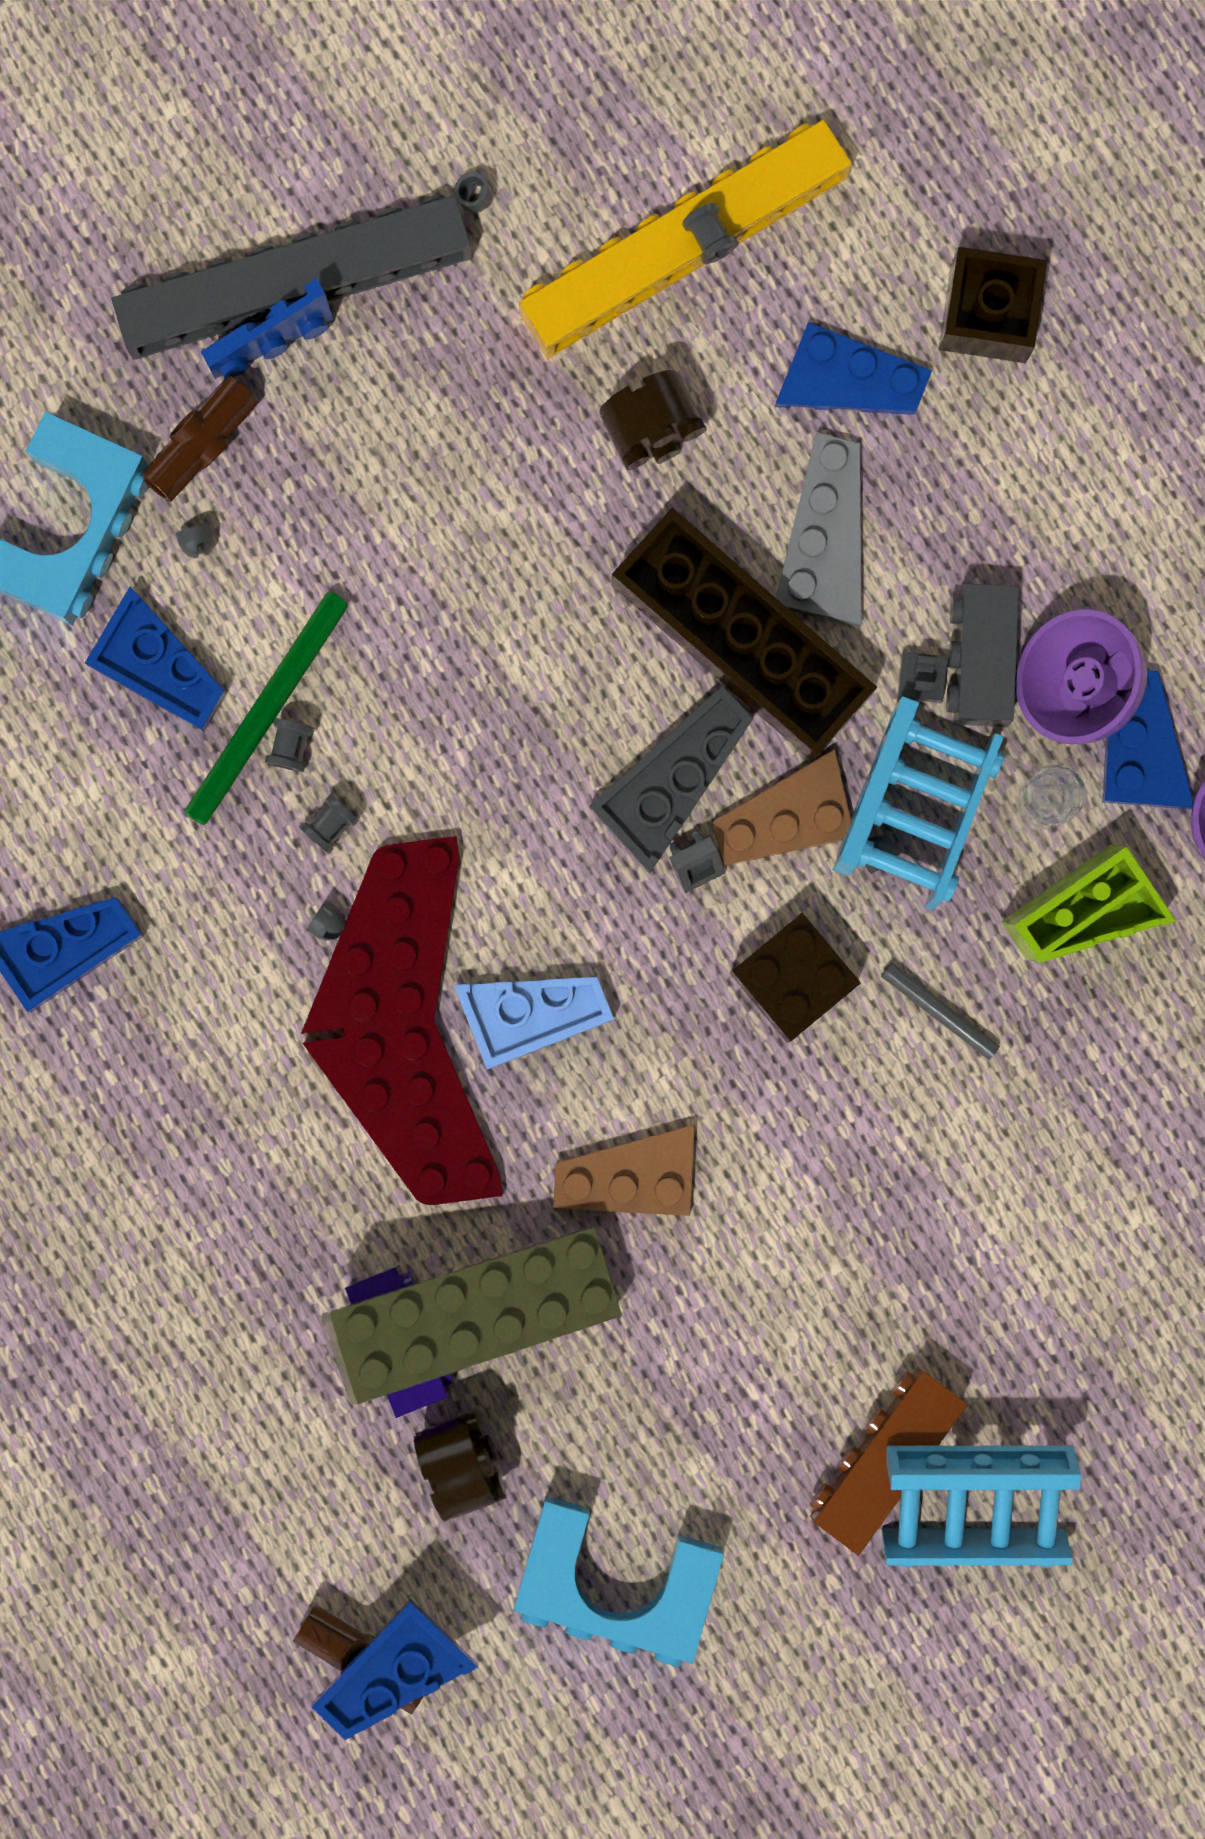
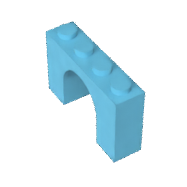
[0,412,148,626]
[513,1496,724,1667]

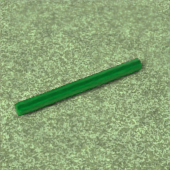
[185,591,348,825]

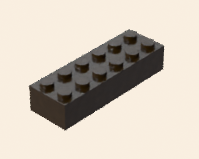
[611,507,877,762]

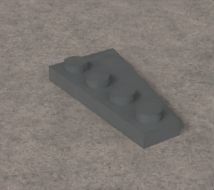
[589,685,753,874]

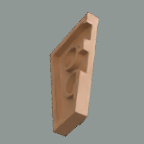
[712,749,851,867]
[553,1124,695,1216]

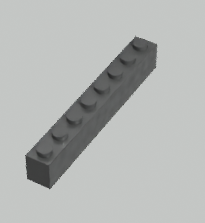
[111,195,472,360]

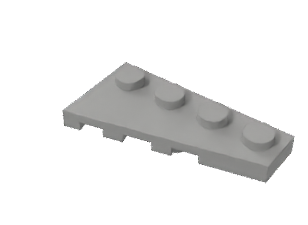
[776,433,862,628]

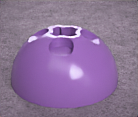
[1016,609,1147,744]

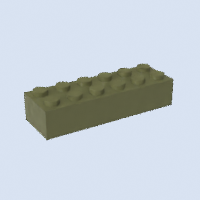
[322,1227,622,1405]

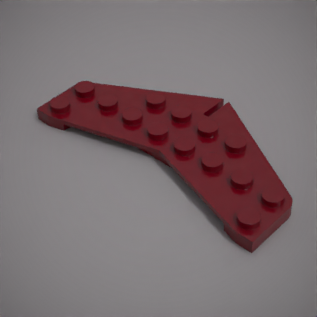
[301,836,503,1205]

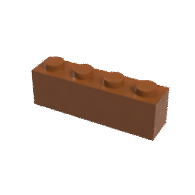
[810,1367,968,1556]

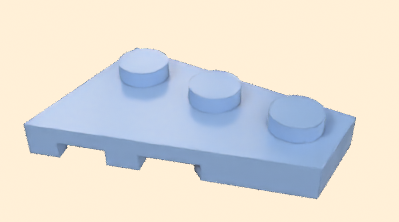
[454,977,614,1070]

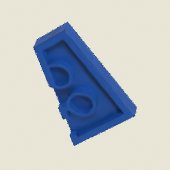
[201,278,334,379]
[775,322,932,415]
[85,586,227,732]
[1102,670,1193,810]
[0,897,144,1013]
[311,1599,478,1740]

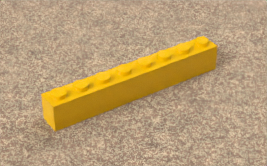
[519,119,852,359]

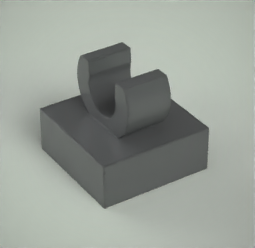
[897,652,948,703]
[669,831,725,893]

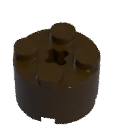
[599,370,707,470]
[414,1411,507,1521]

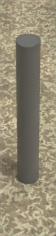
[881,963,1000,1060]

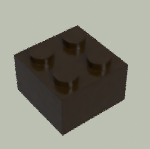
[938,247,1048,363]
[729,913,861,1043]

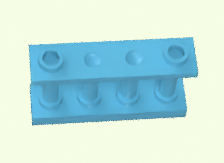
[832,696,1005,911]
[881,1446,1081,1567]

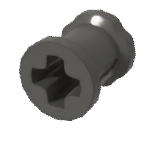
[682,202,739,264]
[265,718,315,772]
[299,794,359,854]

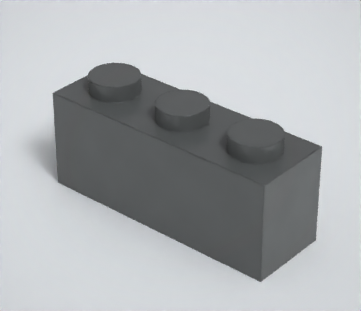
[946,584,1019,727]

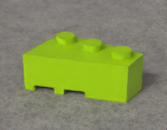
[1001,845,1177,963]

